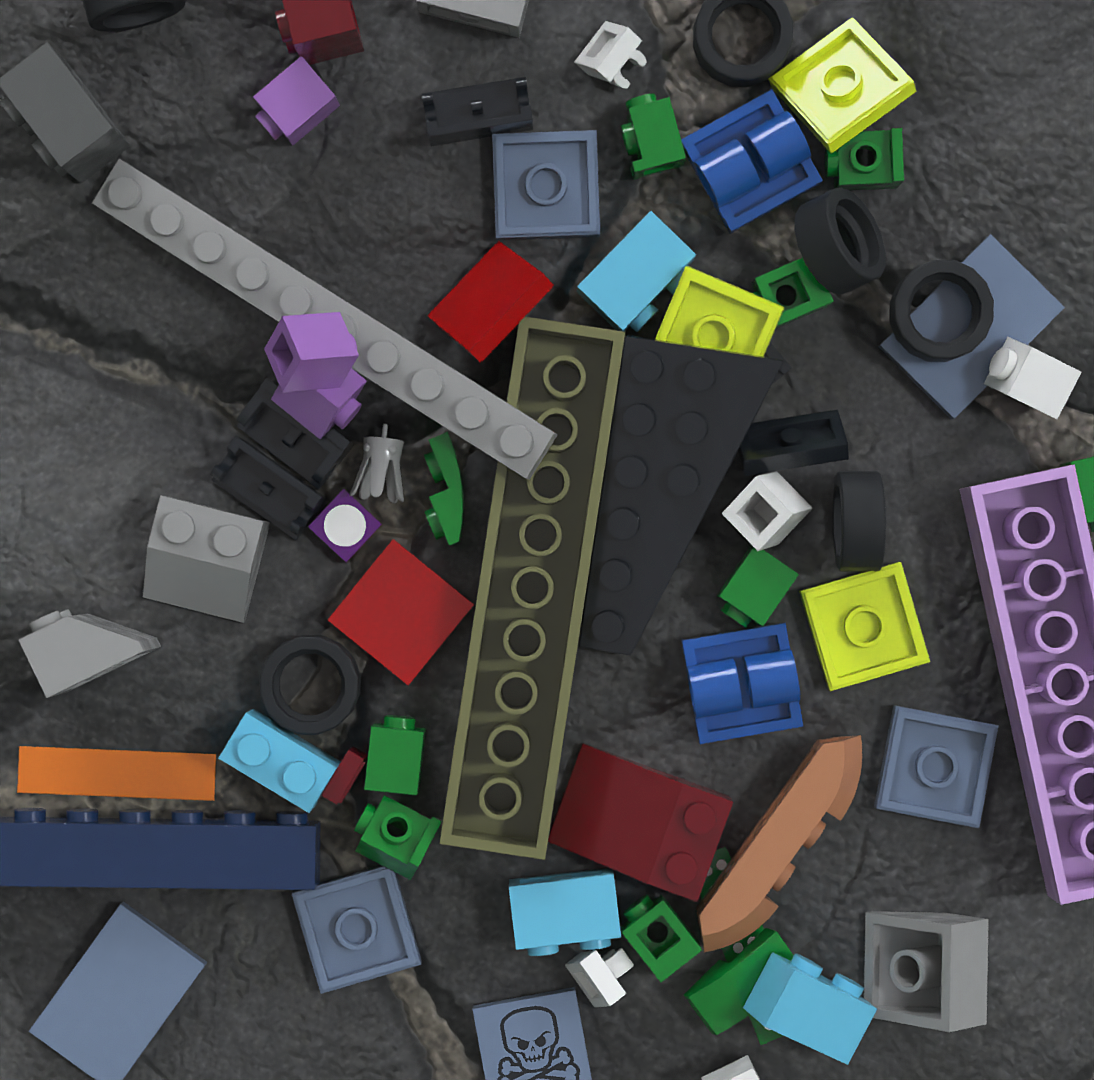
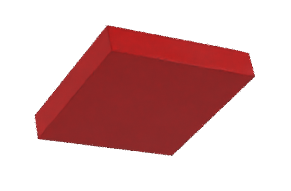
[427,241,554,362]
[328,539,474,686]

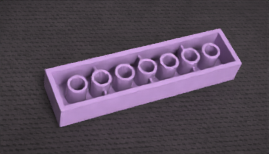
[959,464,1094,905]

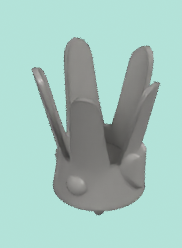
[349,424,404,503]

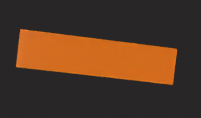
[17,746,216,801]

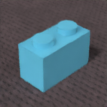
[577,211,696,332]
[218,709,341,813]
[509,868,621,956]
[743,952,877,1065]

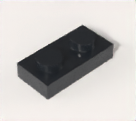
[738,409,849,476]

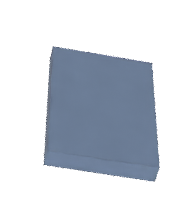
[878,234,1065,420]
[29,901,207,1080]

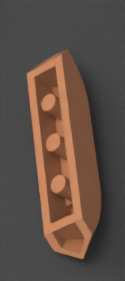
[696,735,862,952]

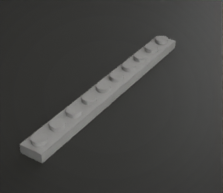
[92,159,558,480]

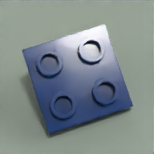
[681,89,823,234]
[681,622,803,744]

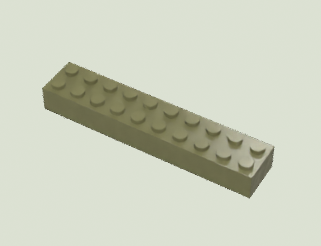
[439,317,625,860]

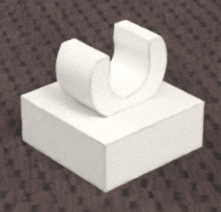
[574,21,647,89]
[565,948,634,1007]

